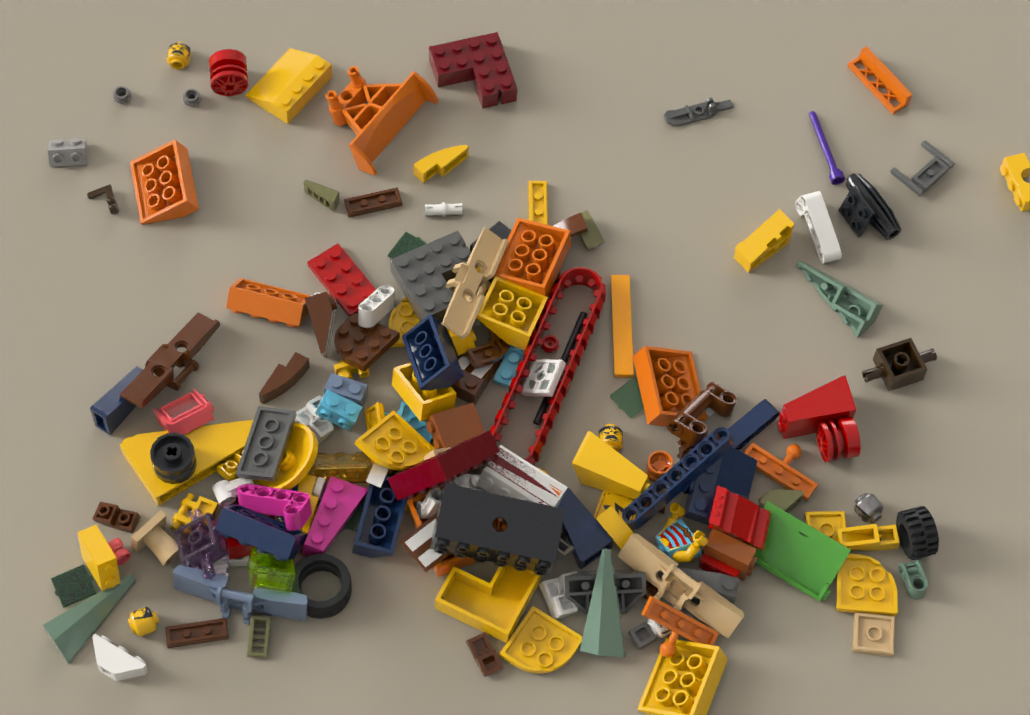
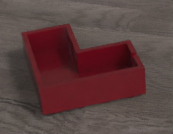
[429,32,517,109]
[388,430,500,500]

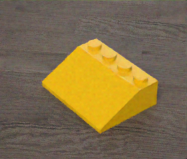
[245,48,332,124]
[637,638,728,715]

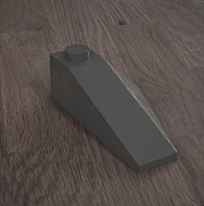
[658,567,740,605]

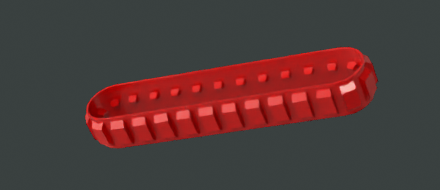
[490,267,606,466]

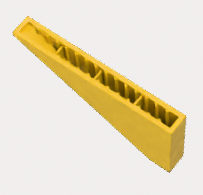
[120,420,253,506]

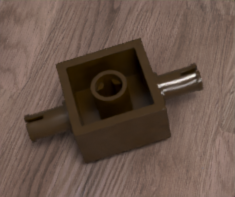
[862,338,937,391]

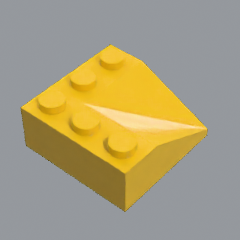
[476,276,548,351]

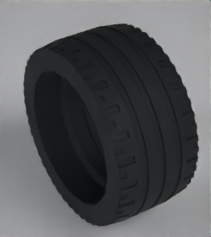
[290,553,352,619]

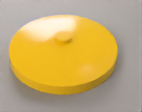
[252,423,318,490]

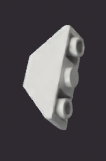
[92,634,148,681]

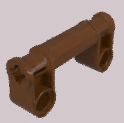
[667,382,737,447]

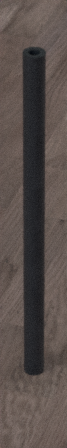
[533,311,588,426]

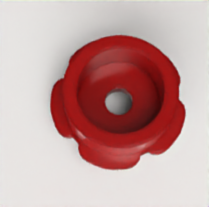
[541,335,559,353]

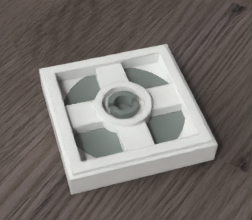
[521,359,566,397]

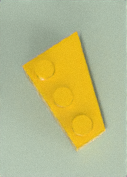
[734,209,795,273]

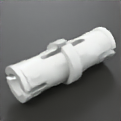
[425,202,462,217]

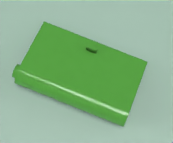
[753,501,851,602]

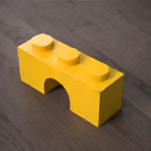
[1000,153,1030,212]

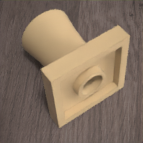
[131,510,184,567]

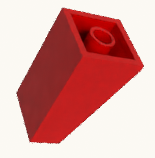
[777,375,857,439]

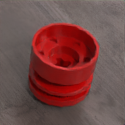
[209,49,249,96]
[816,417,861,463]

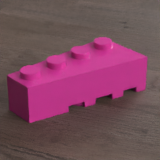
[302,476,368,556]

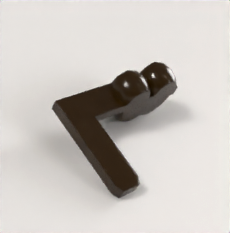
[87,184,119,215]

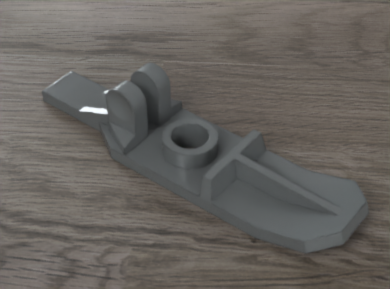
[664,97,734,126]

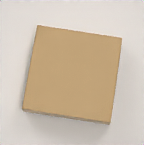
[852,612,895,657]

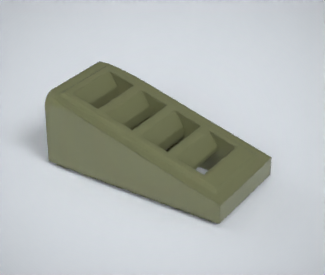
[303,180,340,211]
[247,615,272,658]

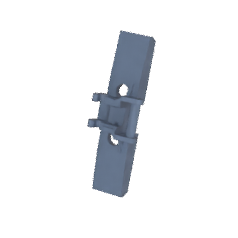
[173,564,308,624]

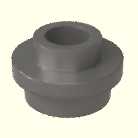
[113,86,131,104]
[183,89,201,106]

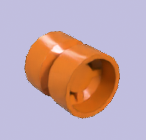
[646,450,673,482]

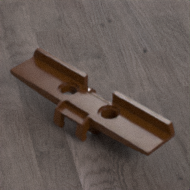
[119,312,220,409]

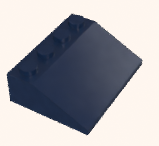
[682,447,758,525]

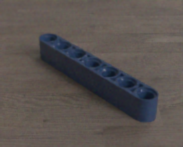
[674,399,780,494]
[622,427,734,530]

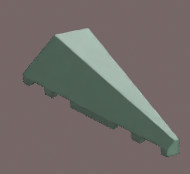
[796,261,883,337]
[580,549,626,658]
[43,573,136,664]

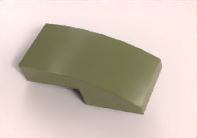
[579,210,605,251]

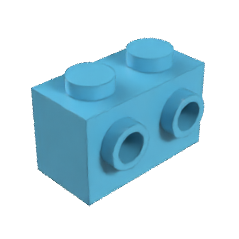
[314,389,362,431]

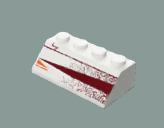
[477,445,568,507]

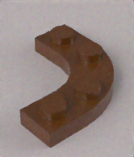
[465,327,509,369]

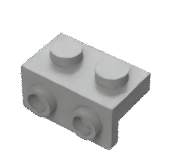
[48,137,87,167]

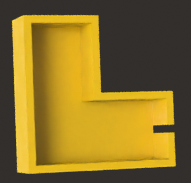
[435,565,543,643]

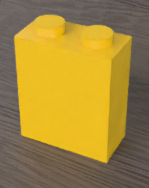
[77,525,121,591]

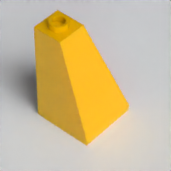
[572,431,652,499]

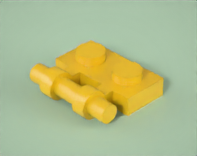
[171,493,219,540]

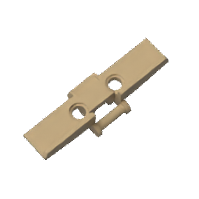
[442,227,509,339]
[617,533,744,638]

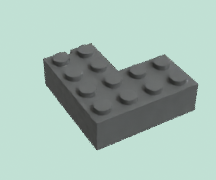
[390,231,471,322]

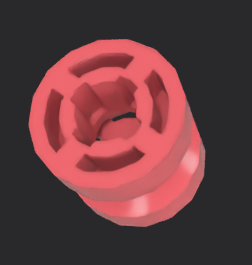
[108,538,131,566]

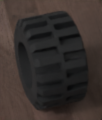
[896,506,939,560]

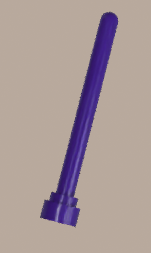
[809,111,845,185]

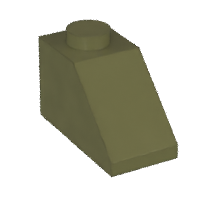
[758,489,804,513]

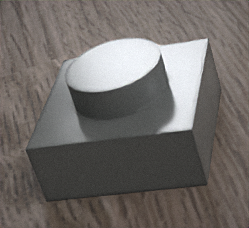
[628,621,657,650]

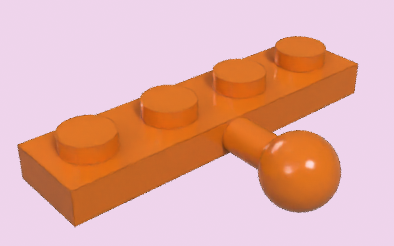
[744,442,818,502]
[641,596,719,658]

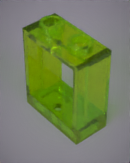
[247,547,296,593]

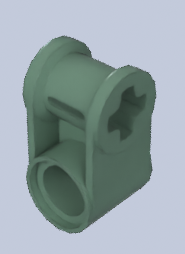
[898,559,928,599]

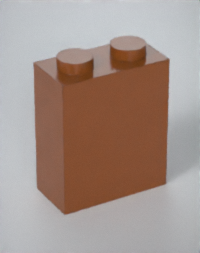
[426,403,485,449]
[701,528,758,581]

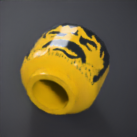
[167,42,191,70]
[598,424,623,452]
[127,607,159,637]

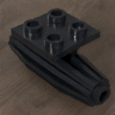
[838,173,902,240]

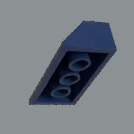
[402,314,464,390]
[352,476,407,558]
[215,504,308,561]

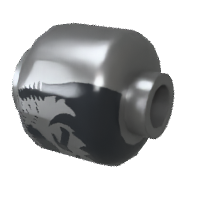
[854,493,884,523]

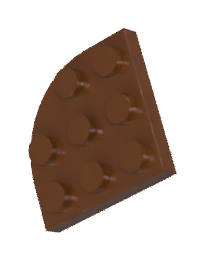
[334,313,400,372]

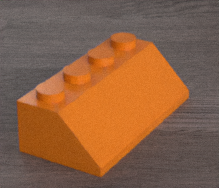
[226,278,310,327]

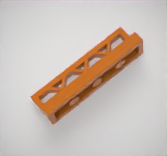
[848,46,912,114]

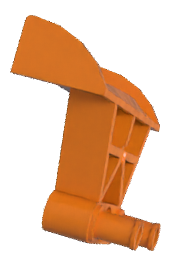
[325,66,439,176]

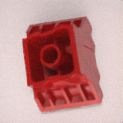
[708,485,771,551]

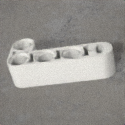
[795,191,842,264]

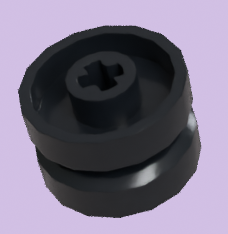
[150,433,197,484]

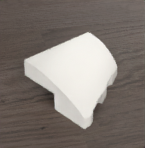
[294,395,334,444]
[539,571,578,620]

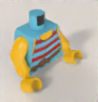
[656,502,708,563]

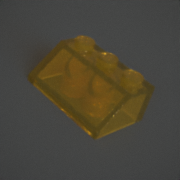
[311,451,371,483]

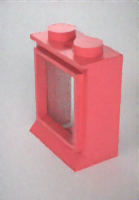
[152,389,214,435]

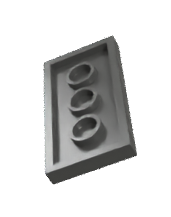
[236,406,297,482]

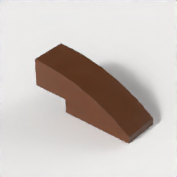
[259,352,310,404]

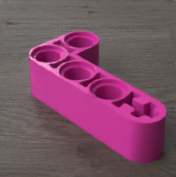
[237,484,312,531]

